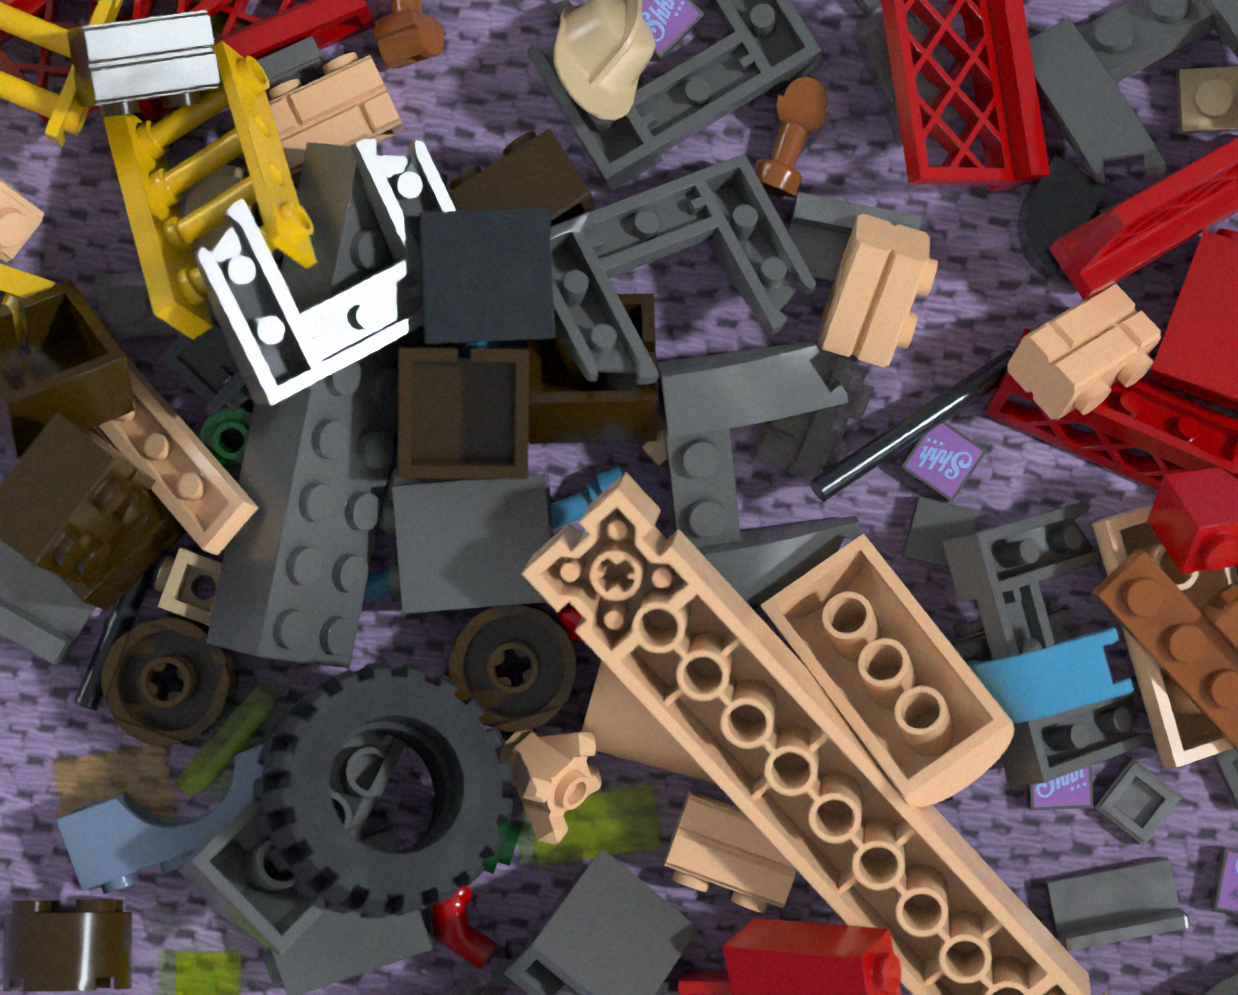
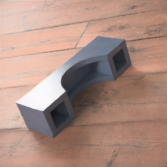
[56,736,273,894]

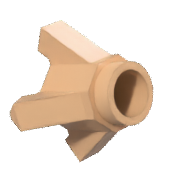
[499,729,602,844]

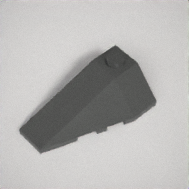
[177,731,406,955]

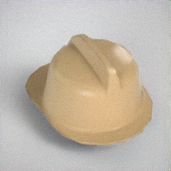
[554,0,656,121]

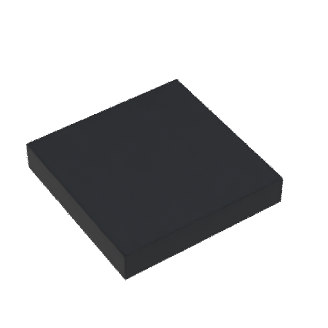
[417,208,555,344]

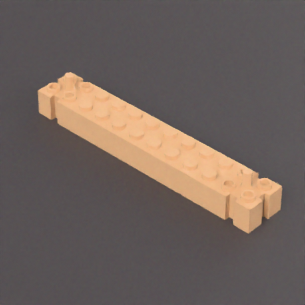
[522,472,1107,995]

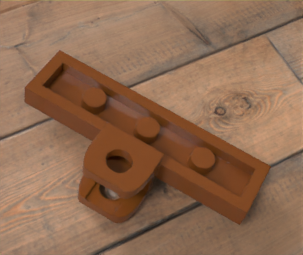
[1091,548,1238,752]

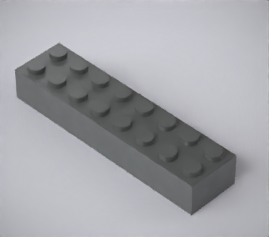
[206,142,448,669]

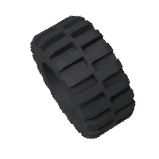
[253,662,514,919]

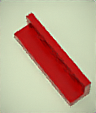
[984,328,1238,490]

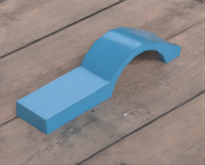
[966,628,1134,724]

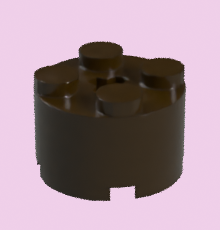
[449,604,578,732]
[101,616,239,746]
[3,899,132,992]

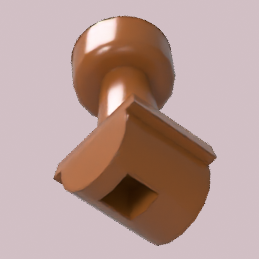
[374,0,446,69]
[753,77,830,198]

